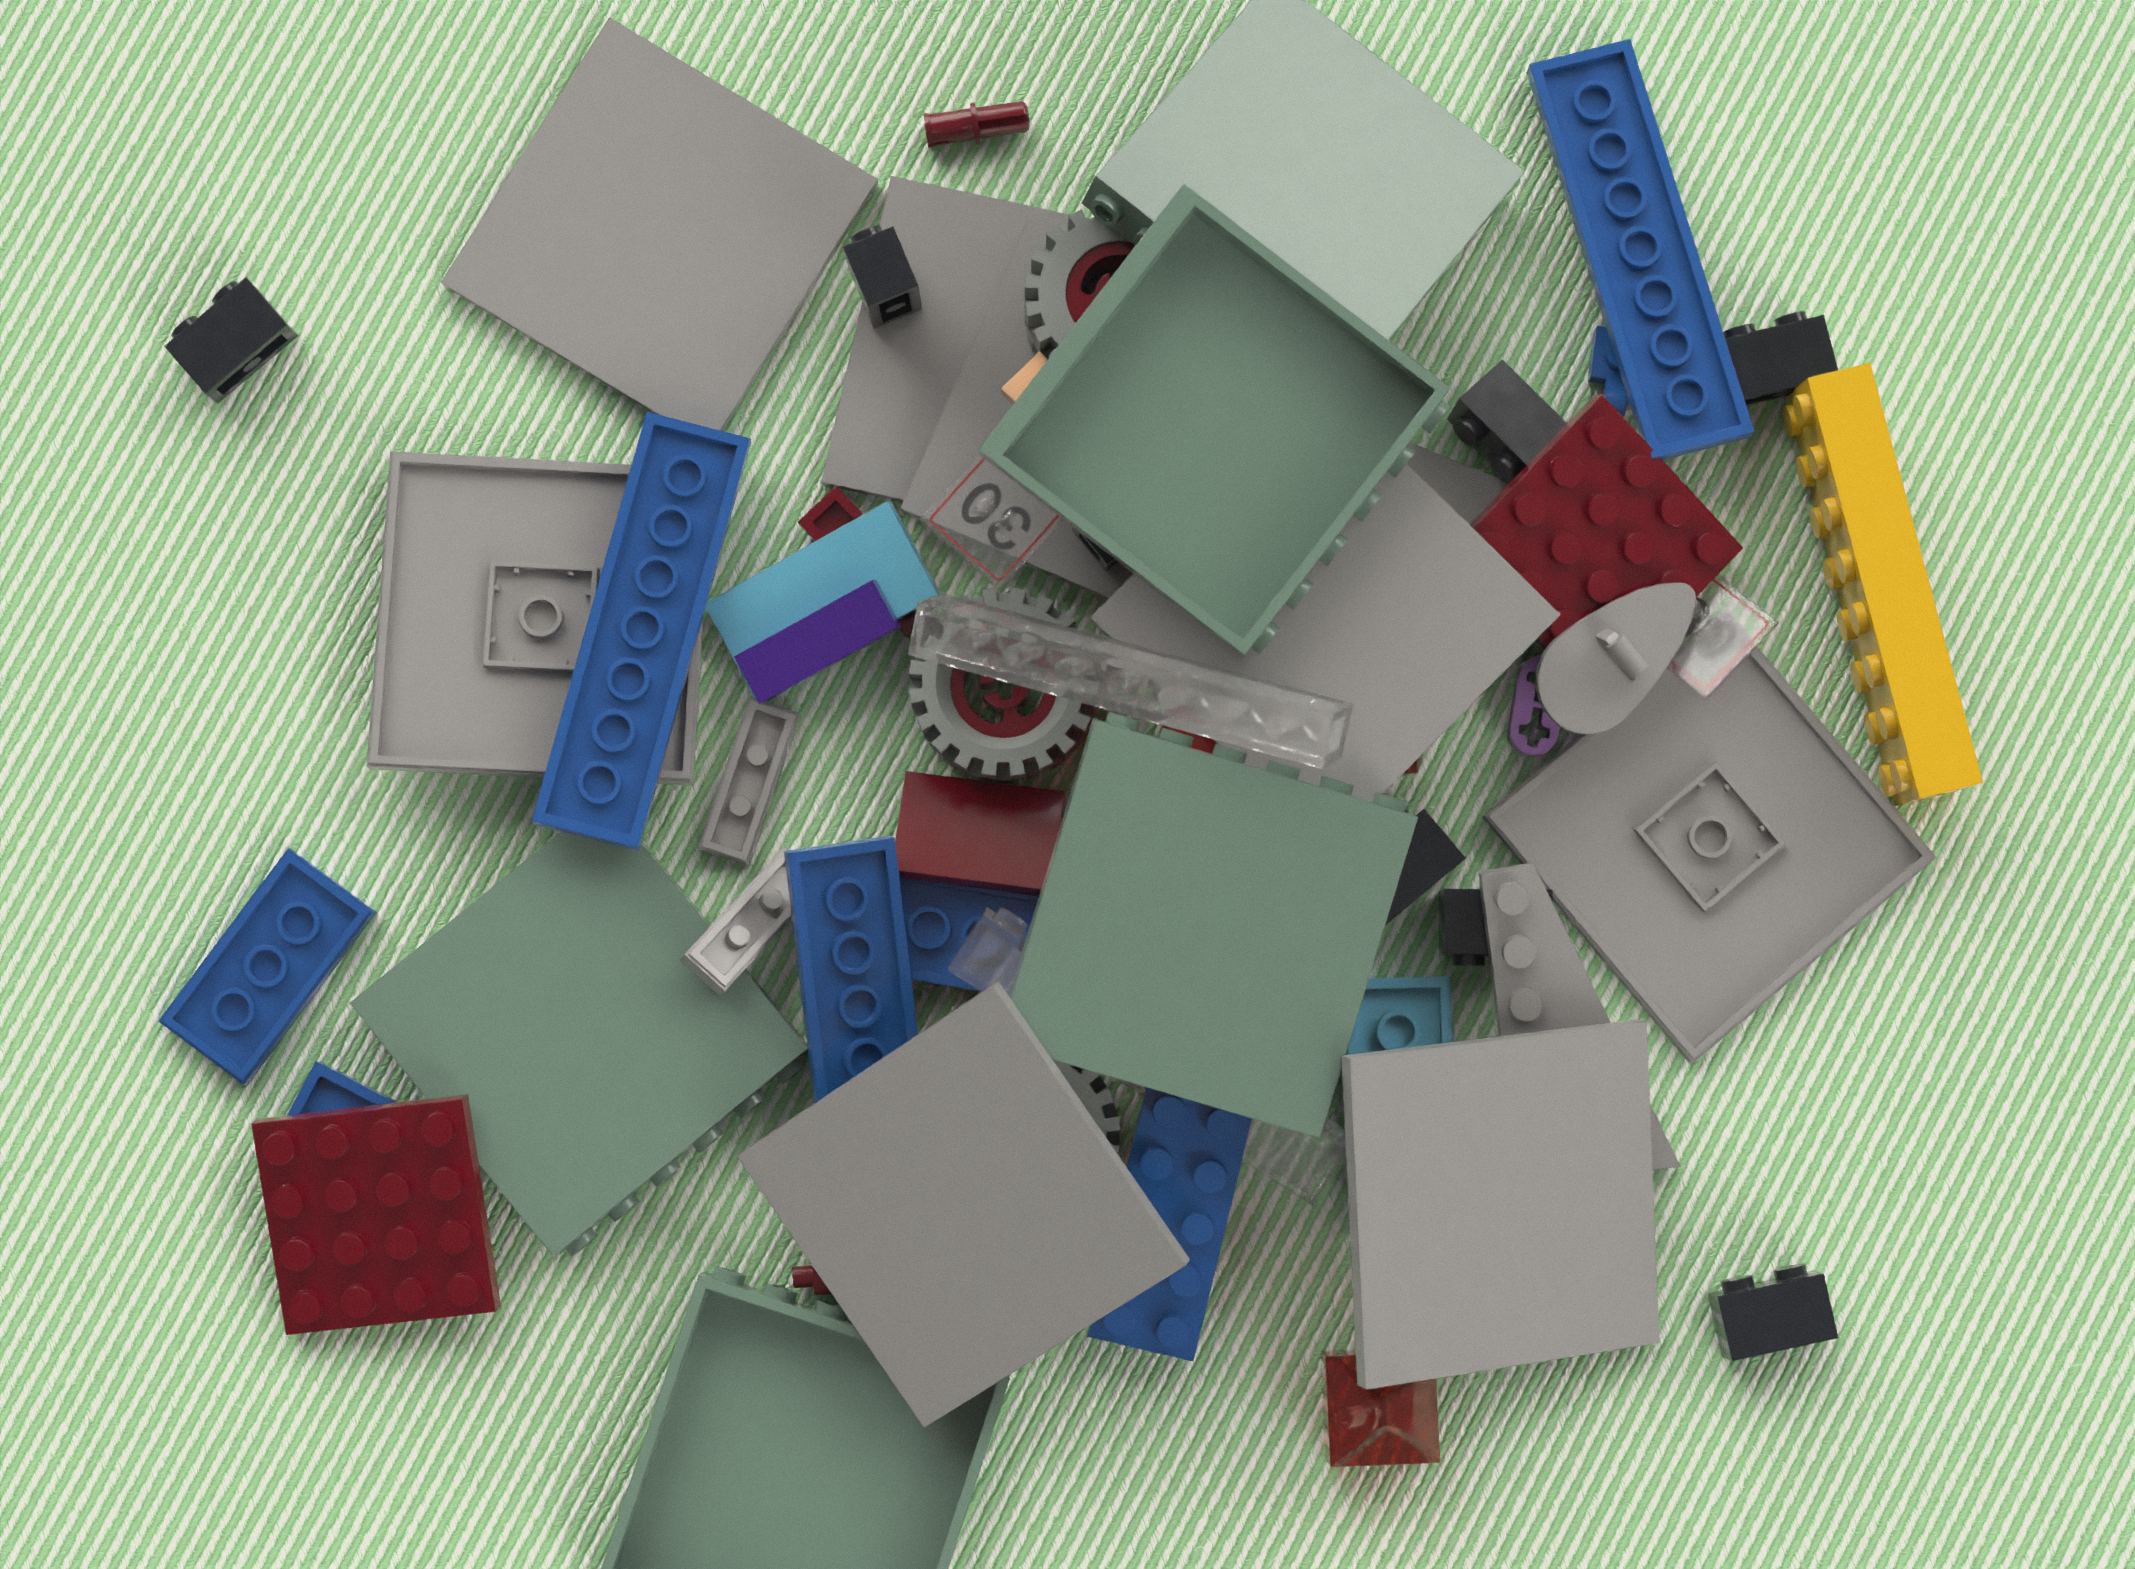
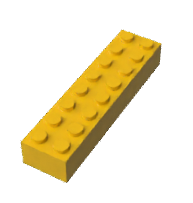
[1782,363,1983,807]

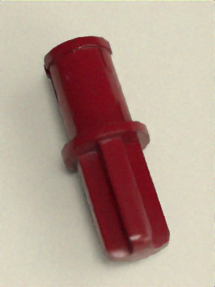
[923,101,1030,148]

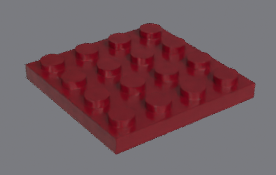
[1470,395,1743,650]
[251,1094,501,1335]

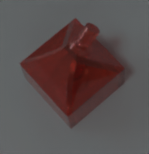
[1321,1350,1440,1467]

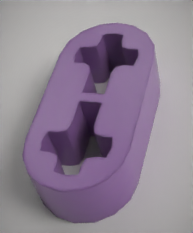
[1507,655,1560,757]

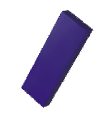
[734,580,901,704]

